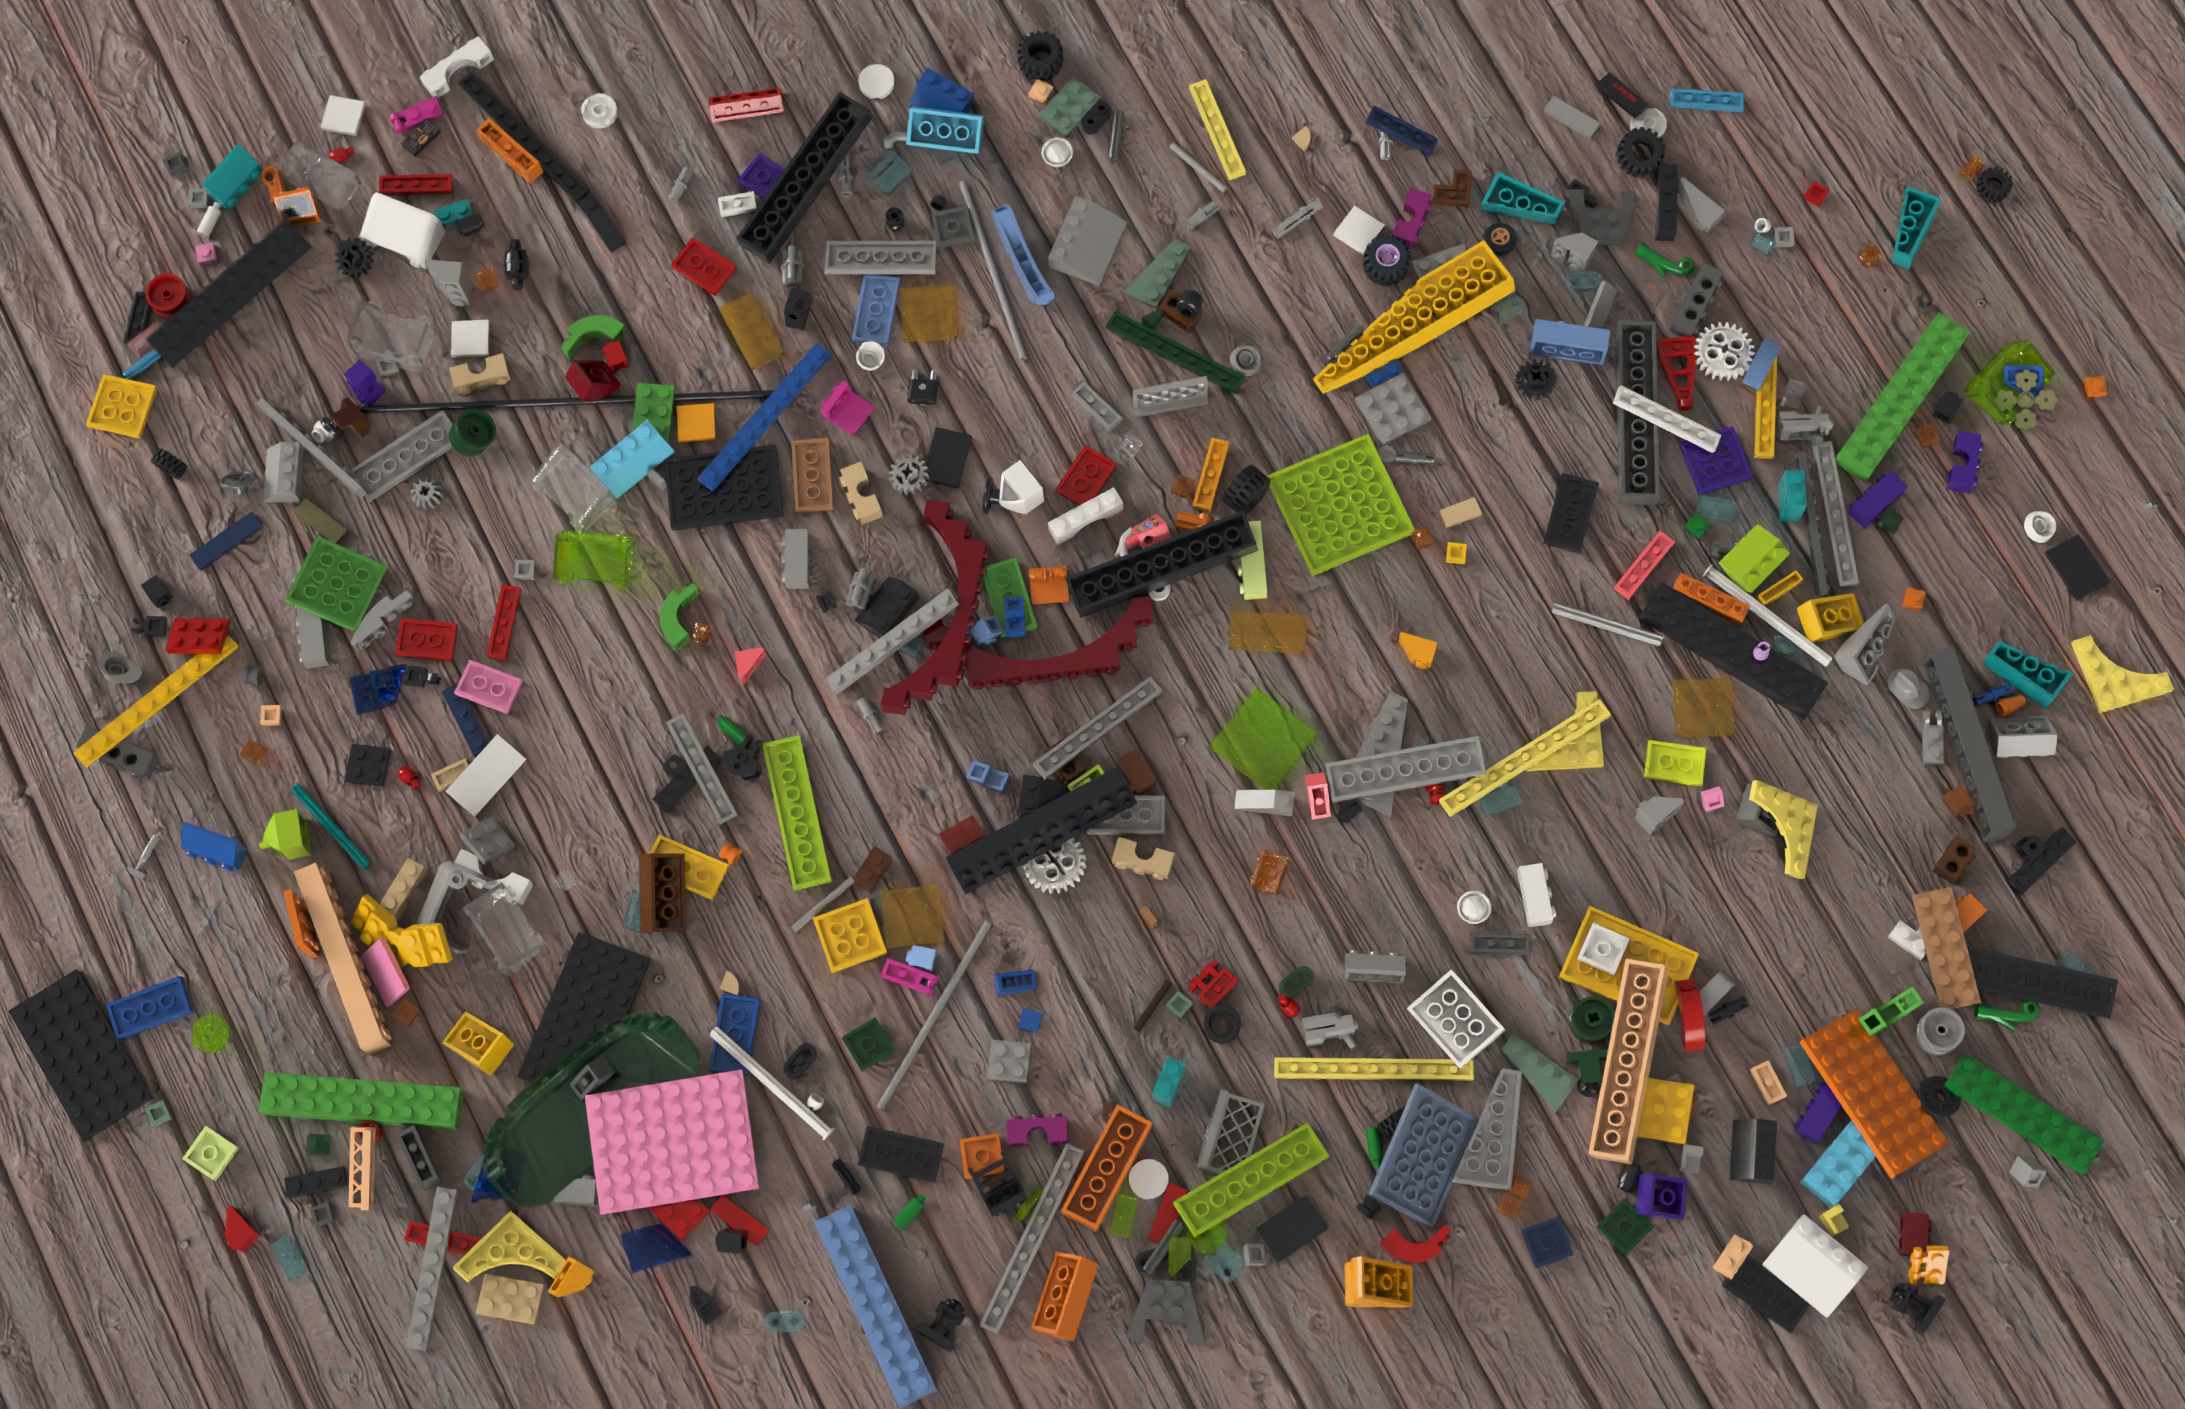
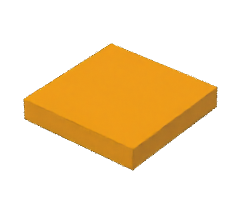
[677,403,716,443]

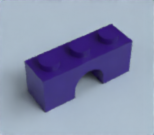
[344,359,385,406]
[1946,431,1983,494]

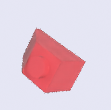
[1304,772,1331,820]

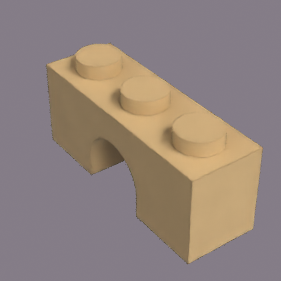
[449,353,511,395]
[839,462,883,525]
[1112,837,1175,880]
[380,858,429,922]

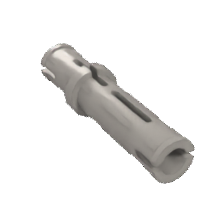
[838,152,853,197]
[1272,198,1323,239]

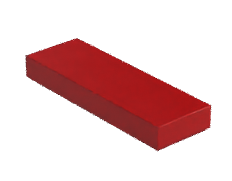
[1147,1183,1188,1244]
[710,1195,769,1247]

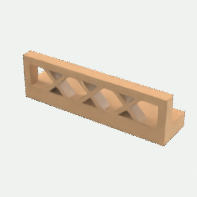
[349,1127,376,1210]

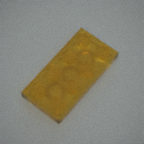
[718,292,784,371]
[1229,611,1307,653]

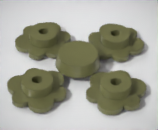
[1994,369,2058,431]

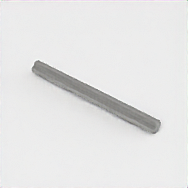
[1552,602,1663,646]

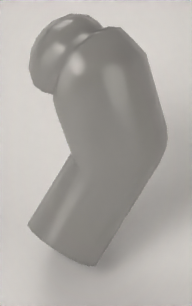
[883,132,907,149]

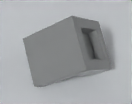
[1678,1144,1704,1174]
[2009,1156,2047,1188]

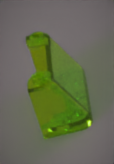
[1963,340,2055,425]
[553,530,636,589]

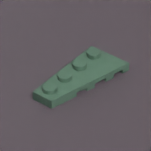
[1124,239,1191,310]
[1501,1034,1578,1113]

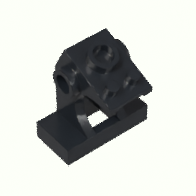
[1889,1283,1946,1335]
[916,1298,966,1353]

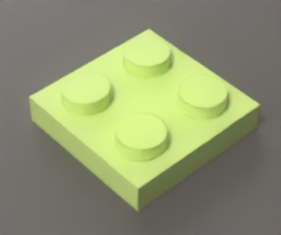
[182,1126,239,1181]

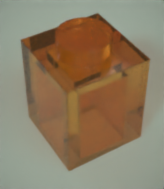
[1942,784,1975,818]

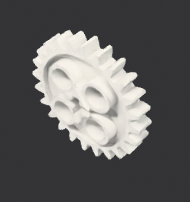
[1694,322,1755,381]
[1023,837,1087,894]

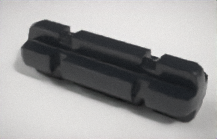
[832,1159,861,1195]

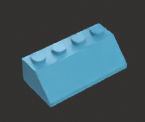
[590,420,675,499]

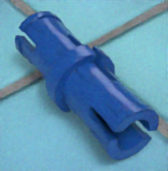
[1972,684,2014,706]

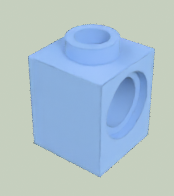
[906,945,937,973]

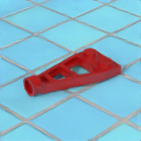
[1656,336,1697,411]

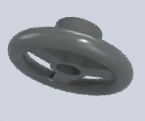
[219,471,256,494]

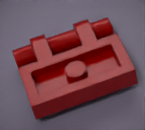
[1187,959,1239,1009]

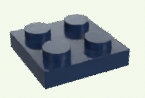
[1521,1217,1574,1269]

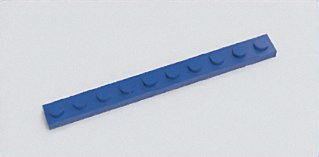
[698,343,831,491]

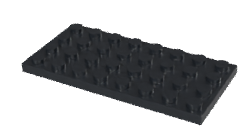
[517,932,651,1103]
[8,969,154,1142]

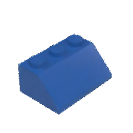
[910,68,975,113]
[181,822,248,871]

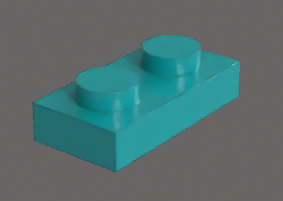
[433,199,473,227]

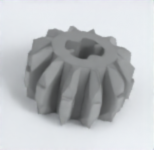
[410,477,443,510]

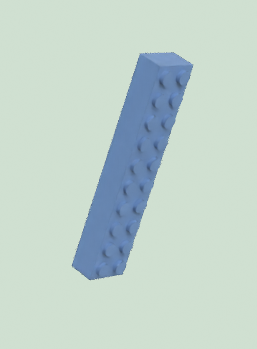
[814,1204,937,1408]

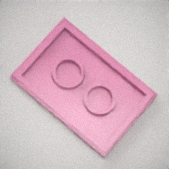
[454,660,523,714]
[361,937,410,1007]

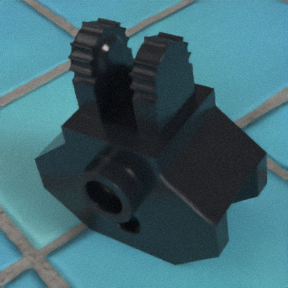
[721,734,763,781]

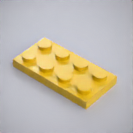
[650,834,729,901]

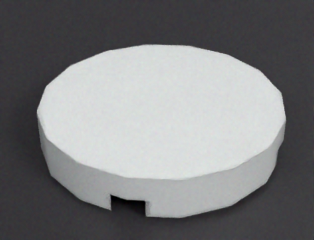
[858,64,895,99]
[581,93,618,129]
[1630,107,1667,138]
[1129,1159,1168,1199]

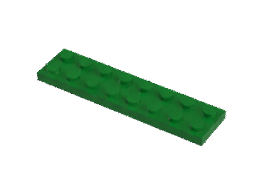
[1943,1052,2104,1175]

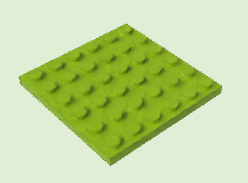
[1267,434,1416,576]

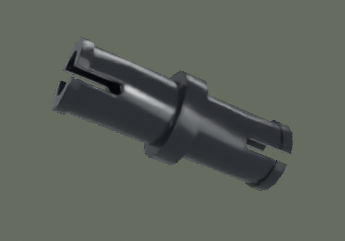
[1708,996,1749,1025]

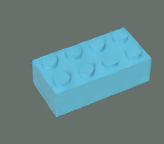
[906,107,985,154]
[1799,1120,1876,1209]

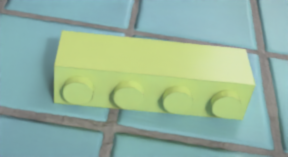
[1238,521,1267,600]

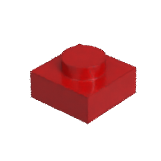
[1803,181,1830,207]

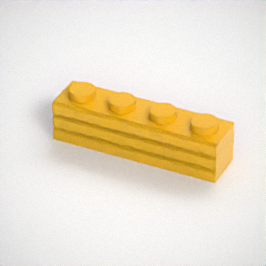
[1756,570,1803,607]

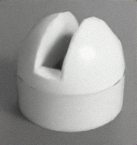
[1755,218,1772,233]
[807,1094,824,1111]

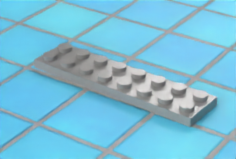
[1325,736,1486,803]

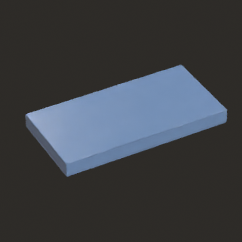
[852,274,901,347]

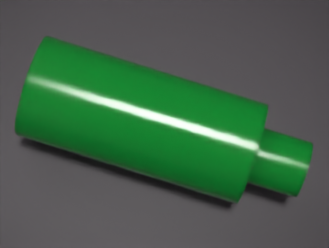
[716,715,747,746]
[1365,1127,1384,1168]
[892,1194,926,1231]

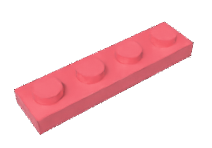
[1614,531,1675,600]

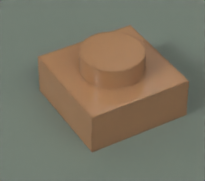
[1140,905,1158,929]

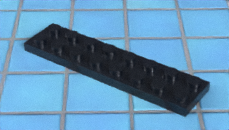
[1967,946,2118,1019]

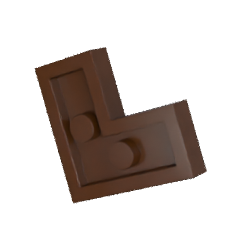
[1432,169,1472,207]

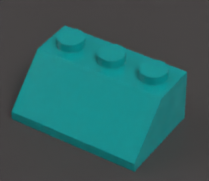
[202,144,263,212]

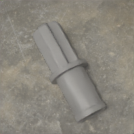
[1379,131,1393,160]
[668,167,693,203]
[1185,201,1220,230]
[857,697,884,733]

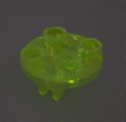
[191,1014,231,1054]
[1187,1221,1227,1254]

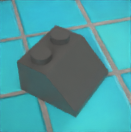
[1736,784,1779,836]

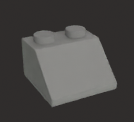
[1634,796,1684,835]

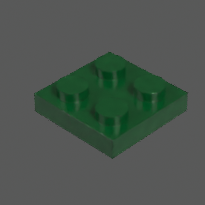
[841,1017,896,1072]
[1596,1198,1654,1256]

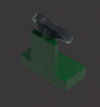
[1566,1049,1608,1097]

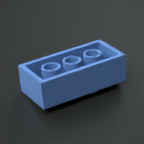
[1529,319,1610,365]

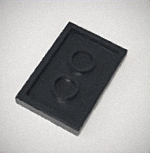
[925,427,972,488]
[2045,534,2110,601]
[1256,1195,1329,1263]

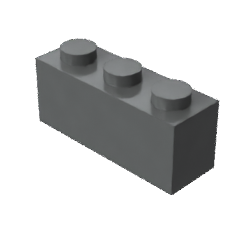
[396,1125,443,1191]

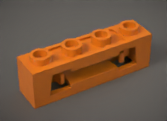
[476,118,543,184]
[1673,572,1750,628]

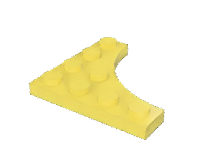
[2071,636,2174,713]
[1526,691,1604,771]
[1749,780,1818,879]
[453,1211,566,1282]

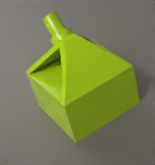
[259,809,312,860]

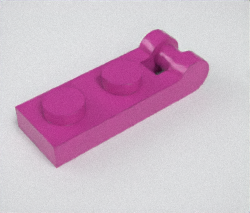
[389,97,444,134]
[881,958,939,996]

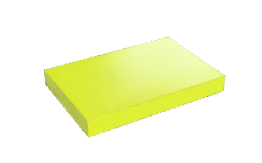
[1644,740,1707,787]

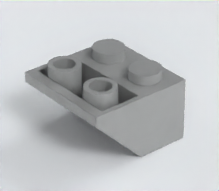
[1551,233,1598,274]

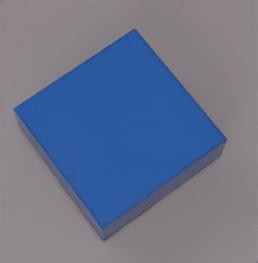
[1018,1009,1042,1033]

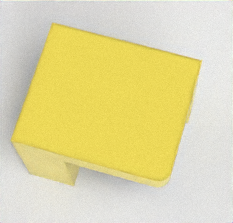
[1819,1204,1849,1237]

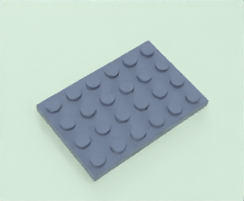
[1369,1084,1479,1228]

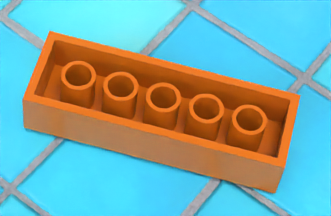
[1061,1104,1153,1232]

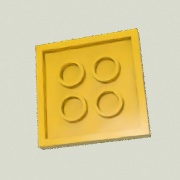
[86,374,158,439]
[813,898,887,973]
[1637,1078,1695,1145]

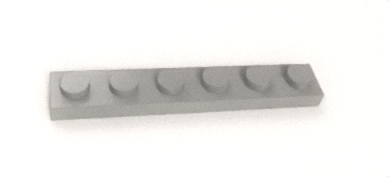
[666,713,737,825]

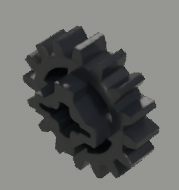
[335,237,374,277]
[1515,359,1557,400]

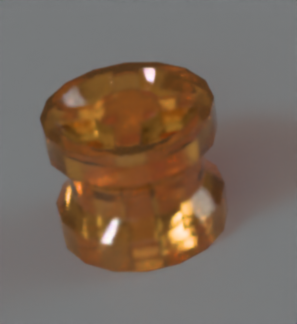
[1859,244,1881,267]
[1411,528,1434,550]
[690,623,711,644]
[1509,1176,1532,1201]

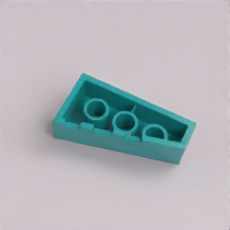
[1481,172,1565,225]
[1892,186,1941,269]
[1982,641,2074,709]

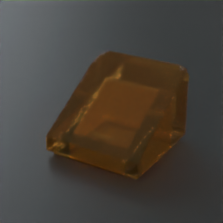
[240,741,268,765]

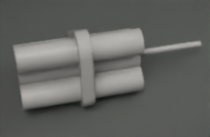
[781,232,804,285]
[845,555,875,610]

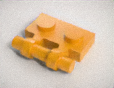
[1908,1246,1949,1285]

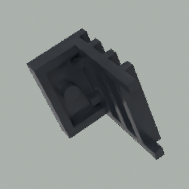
[968,1150,1028,1217]

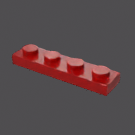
[378,174,453,195]
[486,585,522,661]
[404,1220,482,1255]

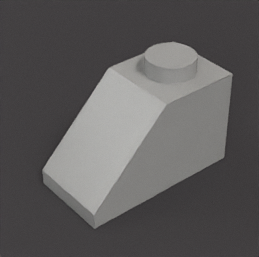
[554,1176,598,1206]

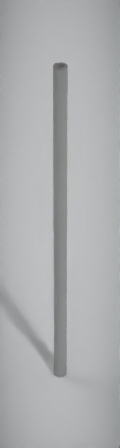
[959,181,1027,361]
[876,920,992,1110]

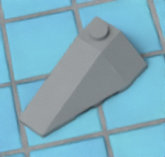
[1834,604,1896,685]

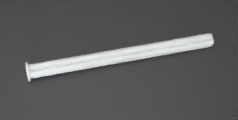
[1703,564,1832,667]
[710,1027,834,1140]

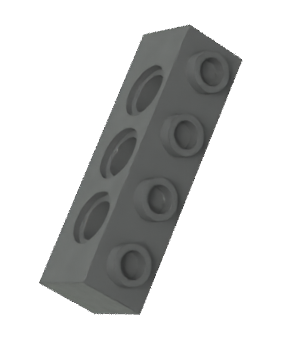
[1670,262,1724,337]
[76,726,159,779]

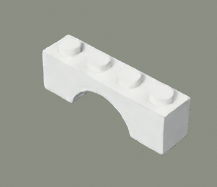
[420,36,494,99]
[1048,487,1124,545]
[455,849,533,905]

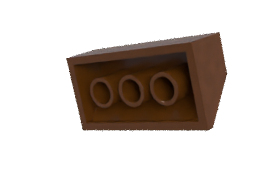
[639,853,686,933]

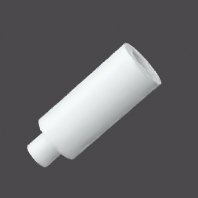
[196,202,221,238]

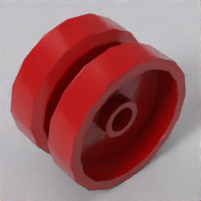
[146,273,192,320]

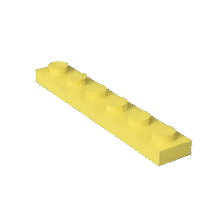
[1189,79,1246,180]

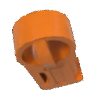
[261,166,286,205]

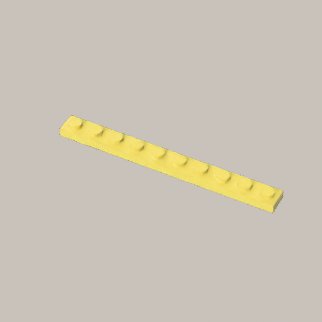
[1439,699,1611,817]
[1274,1058,1474,1081]

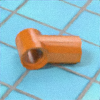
[1175,511,1215,531]

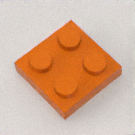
[959,1133,1004,1180]

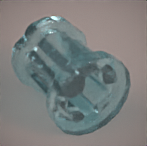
[1751,232,1775,255]

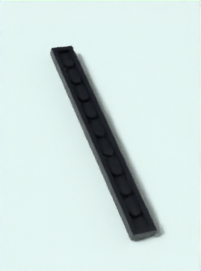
[458,71,590,204]

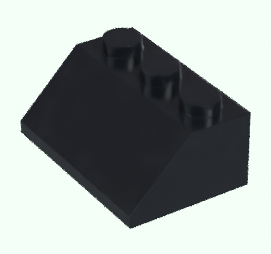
[854,576,919,639]
[1730,1119,1777,1184]

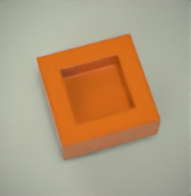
[2084,376,2107,398]
[1902,587,1926,611]

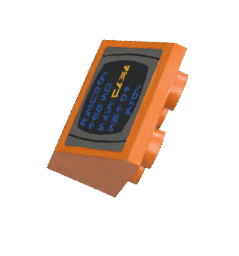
[273,187,322,228]

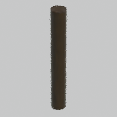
[1133,980,1172,1032]

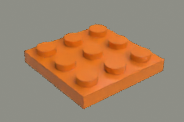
[283,889,320,959]

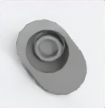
[99,652,142,683]
[1887,668,1930,709]

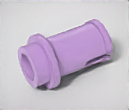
[1753,641,1770,660]

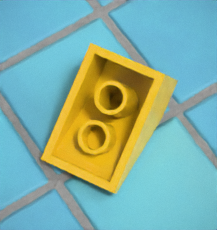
[1797,593,1864,643]
[442,1011,515,1076]

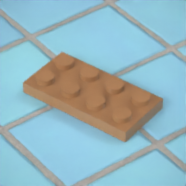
[791,438,834,513]

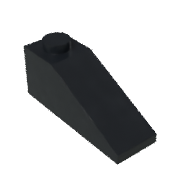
[577,193,626,253]

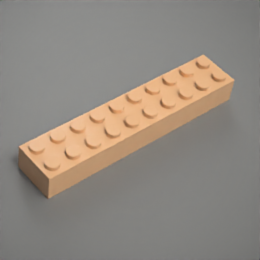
[294,863,392,1055]
[1588,959,1669,1165]

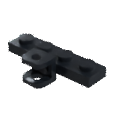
[652,746,721,813]
[2007,828,2076,894]

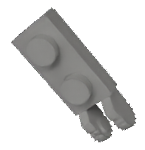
[1922,710,1944,764]

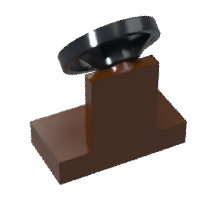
[321,397,371,438]

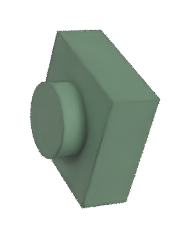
[1165,991,1193,1019]
[145,1100,173,1127]

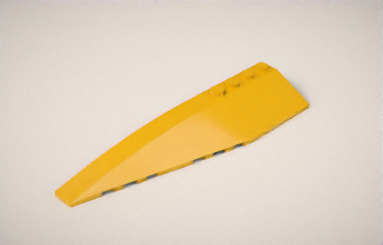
[1313,240,1515,394]

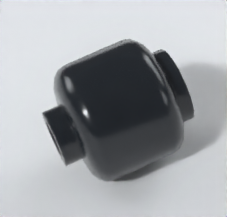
[1177,290,1203,318]

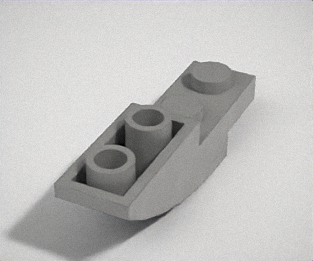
[351,590,415,651]

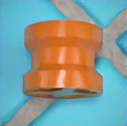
[718,841,742,866]

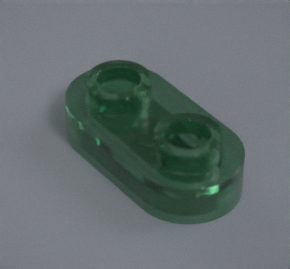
[1278,966,1314,998]

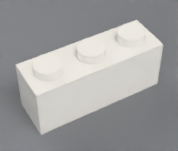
[1517,863,1556,928]

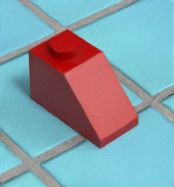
[225,1205,261,1252]

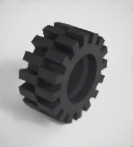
[1976,167,2013,203]
[150,448,188,480]
[1377,1107,1405,1139]

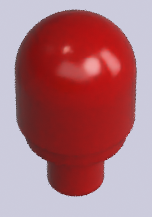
[329,146,355,164]
[398,766,421,789]
[1278,994,1300,1017]

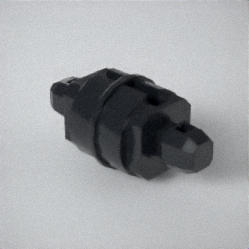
[503,239,529,291]

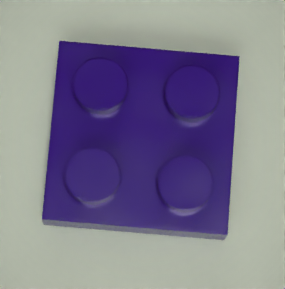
[738,153,785,199]

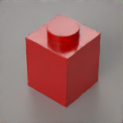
[602,340,629,373]

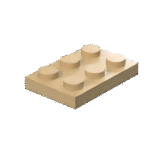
[476,1274,545,1325]

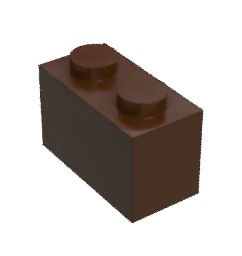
[1116,749,1157,796]
[853,846,892,894]

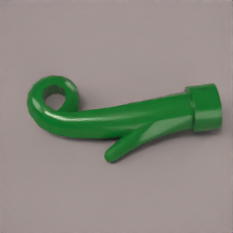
[1634,242,1695,277]
[1974,1000,2040,1030]

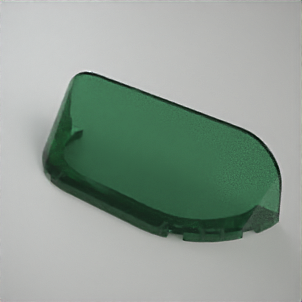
[483,1012,701,1207]

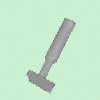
[127,835,160,880]

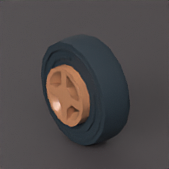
[1483,222,1517,256]

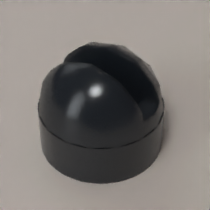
[930,195,946,211]

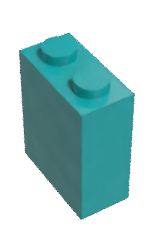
[1777,470,1807,522]
[1152,1057,1186,1109]

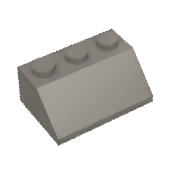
[425,260,473,306]
[263,442,305,502]
[1989,716,2057,758]
[1344,950,1406,983]

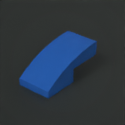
[1004,596,1025,637]

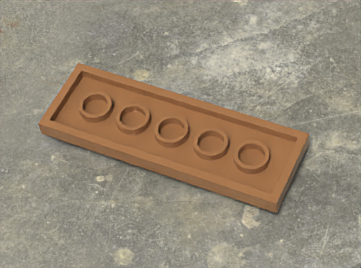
[1912,887,1981,1009]

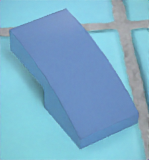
[966,760,1011,794]

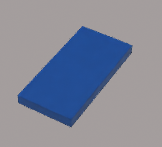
[106,976,193,1041]
[709,994,761,1077]

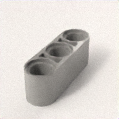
[1700,971,1736,1016]

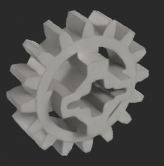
[888,455,930,496]

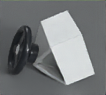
[983,460,1044,514]

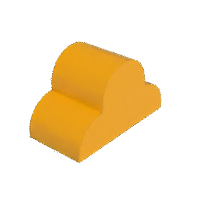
[1345,1257,1413,1308]

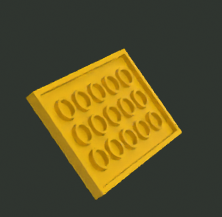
[1559,906,1699,1026]

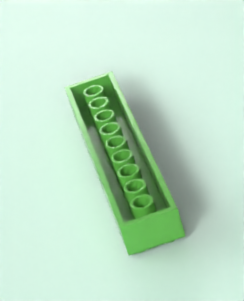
[1835,312,1970,483]
[259,1072,465,1131]

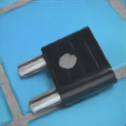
[907,370,938,406]

